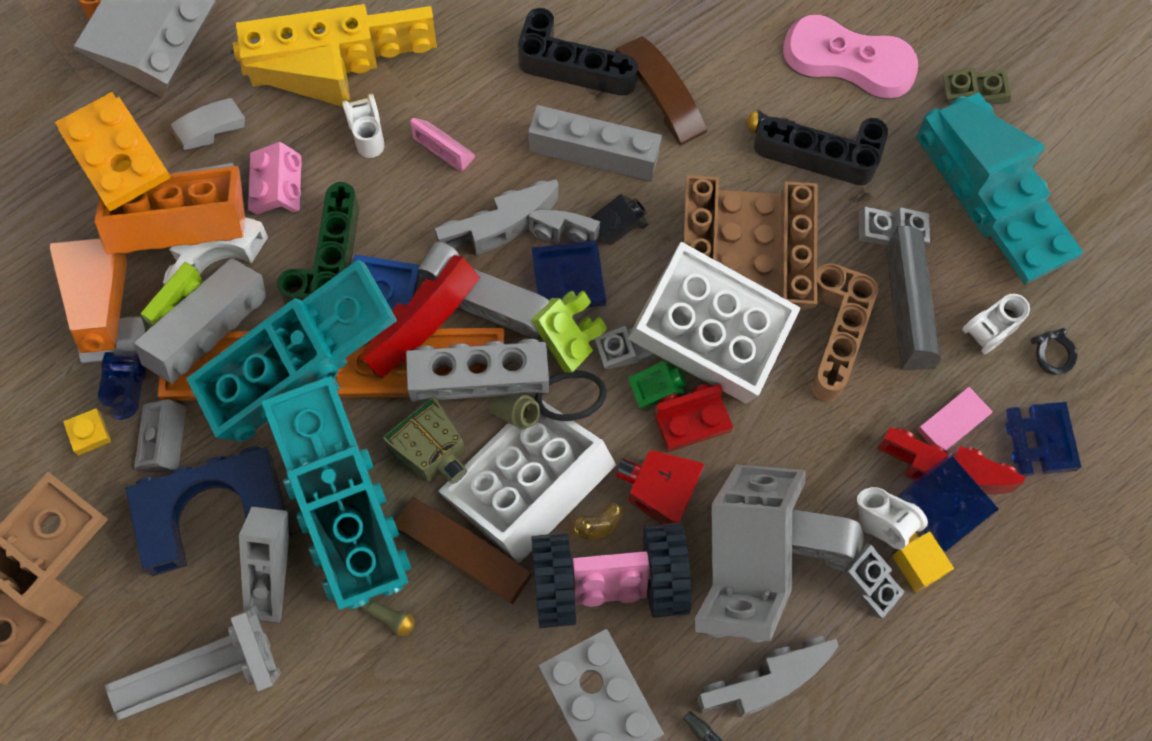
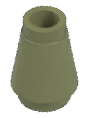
[489,395,540,429]

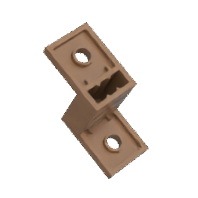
[0,472,108,685]

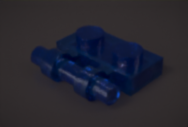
[1005,402,1082,477]

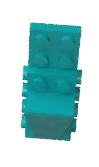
[916,92,1084,285]
[186,260,397,442]
[261,376,412,610]

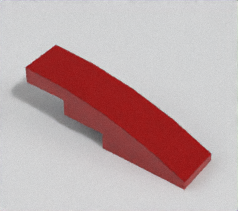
[359,255,480,378]

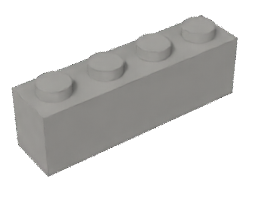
[528,105,662,182]
[134,258,267,384]

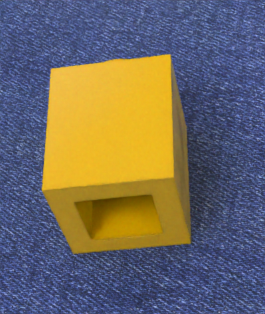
[892,531,954,593]

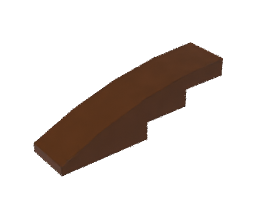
[394,497,533,605]

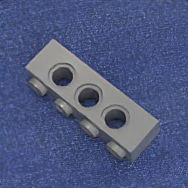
[406,339,549,402]

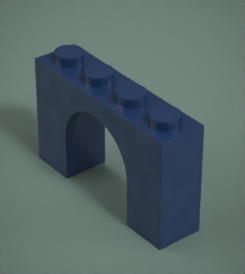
[125,446,292,576]

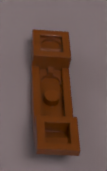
[615,36,707,146]

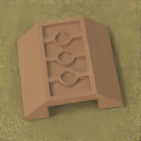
[683,175,818,311]

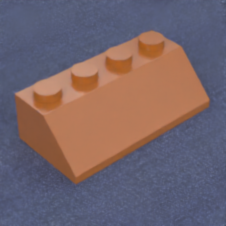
[95,166,245,254]

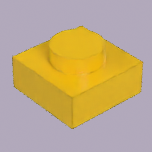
[63,408,111,456]

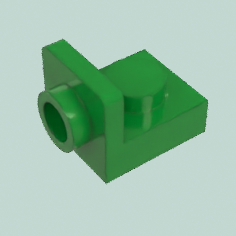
[628,361,686,410]

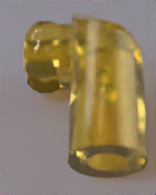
[573,502,625,539]

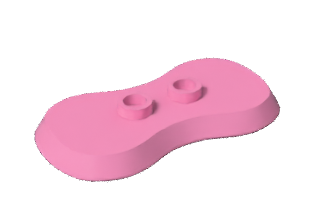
[783,15,918,98]

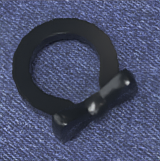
[1031,328,1078,375]

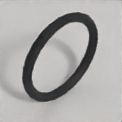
[535,370,607,421]

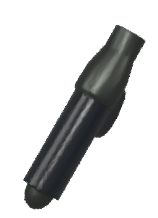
[682,710,723,741]

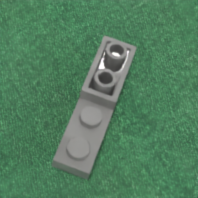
[435,179,559,256]
[697,636,839,717]

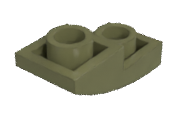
[943,67,1011,104]

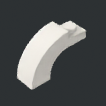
[163,217,268,285]

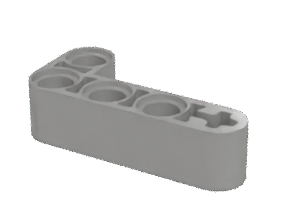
[417,242,549,338]
[792,510,864,572]

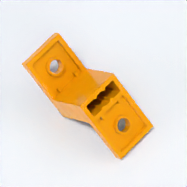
[55,92,171,211]

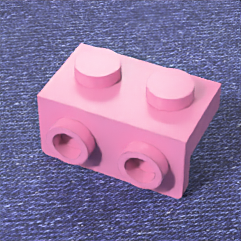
[248,142,302,215]

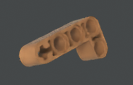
[812,263,878,402]

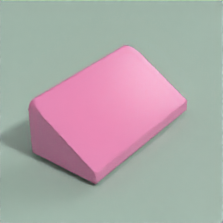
[410,118,475,172]

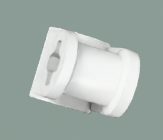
[342,93,385,158]
[962,294,1030,355]
[857,487,928,549]

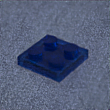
[532,240,606,308]
[896,453,999,553]

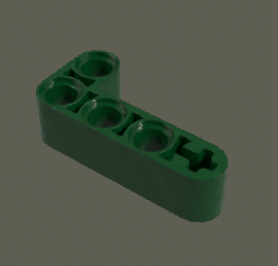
[277,182,359,304]

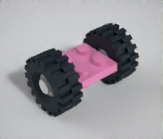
[531,523,692,628]

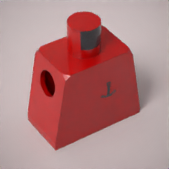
[615,450,705,524]

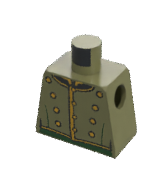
[382,396,467,484]

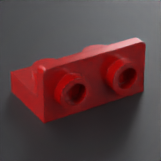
[654,384,733,452]

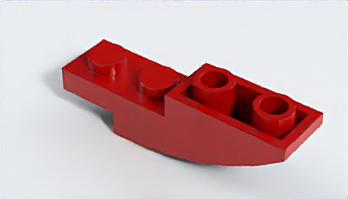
[877,427,1026,495]

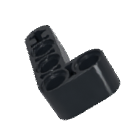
[518,8,638,96]
[754,117,888,185]

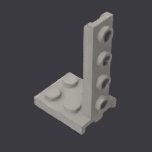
[104,605,281,720]

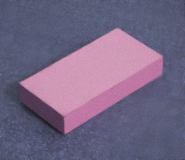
[917,387,993,451]

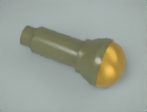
[362,600,415,636]

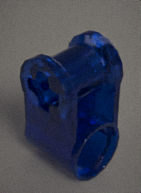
[98,352,146,420]

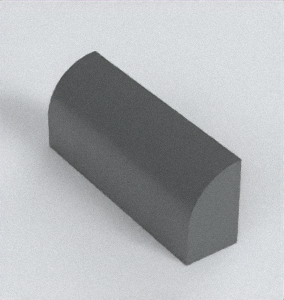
[886,226,941,370]

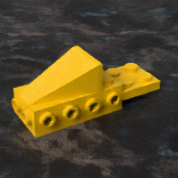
[233,4,437,107]

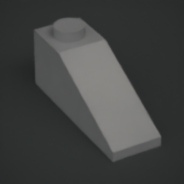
[239,507,289,623]

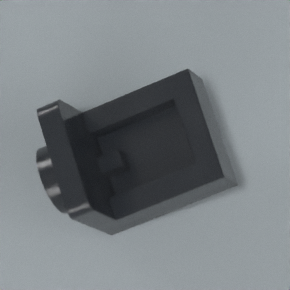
[591,194,649,245]

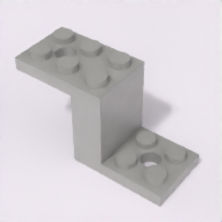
[695,464,805,642]
[538,629,664,741]

